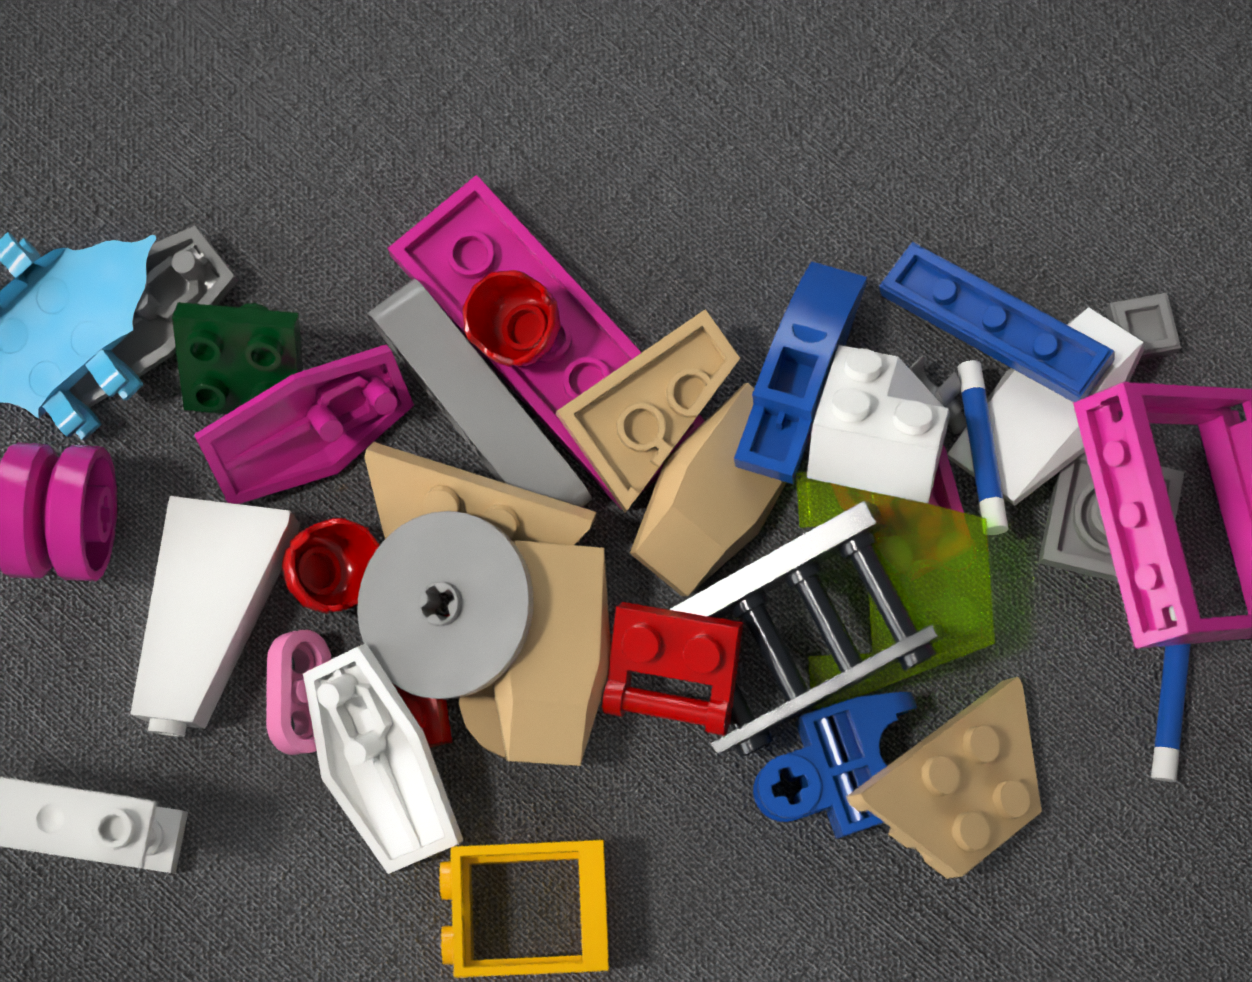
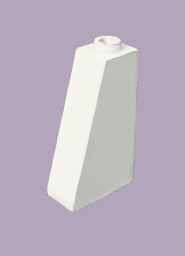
[131,496,300,737]

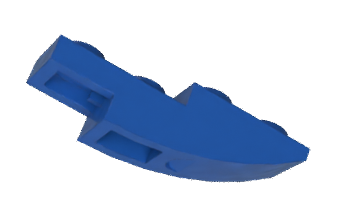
[734,262,867,484]

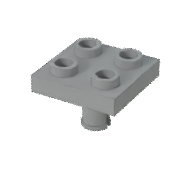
[1038,452,1185,582]

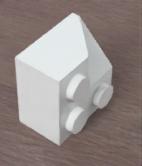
[807,345,950,503]

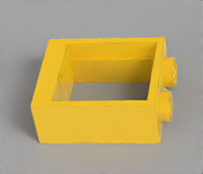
[440,840,609,978]

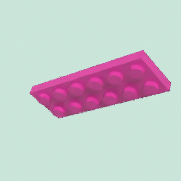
[388,175,705,510]

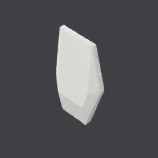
[947,307,1144,506]
[303,643,464,874]

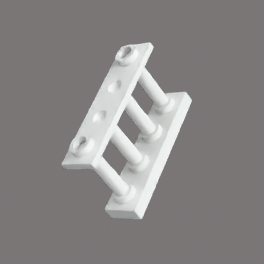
[0,777,188,874]

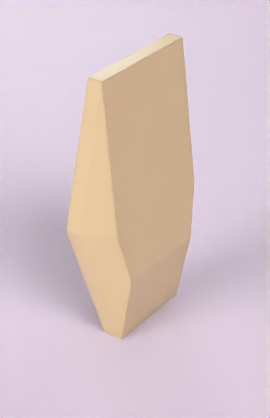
[630,383,811,597]
[492,540,611,766]

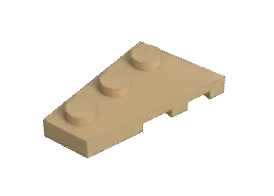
[556,309,740,513]

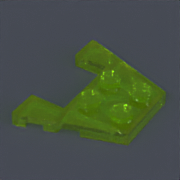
[796,472,996,712]

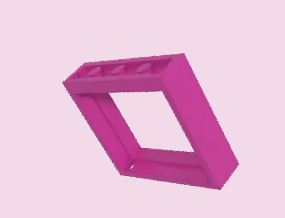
[1073,382,1252,649]

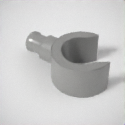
[909,355,967,434]

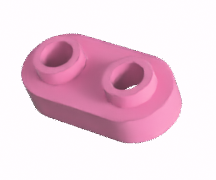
[266,630,332,755]

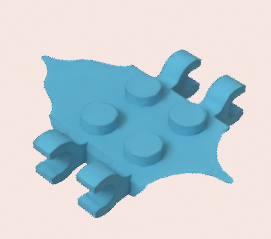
[0,232,156,440]

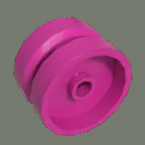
[0,443,117,581]

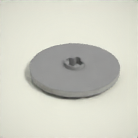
[358,511,534,699]

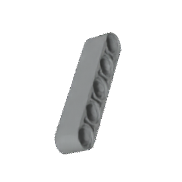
[367,278,592,507]

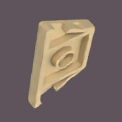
[364,442,597,545]
[846,677,1042,879]

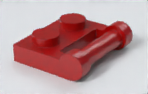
[602,602,743,736]

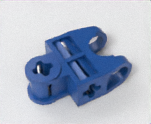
[753,692,918,839]

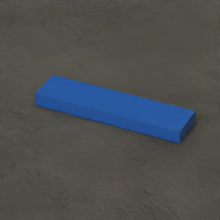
[879,242,1115,403]

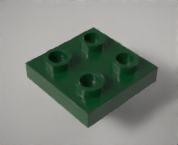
[172,302,303,414]

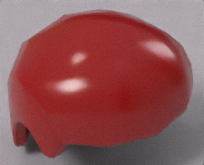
[463,270,561,368]
[282,518,380,614]

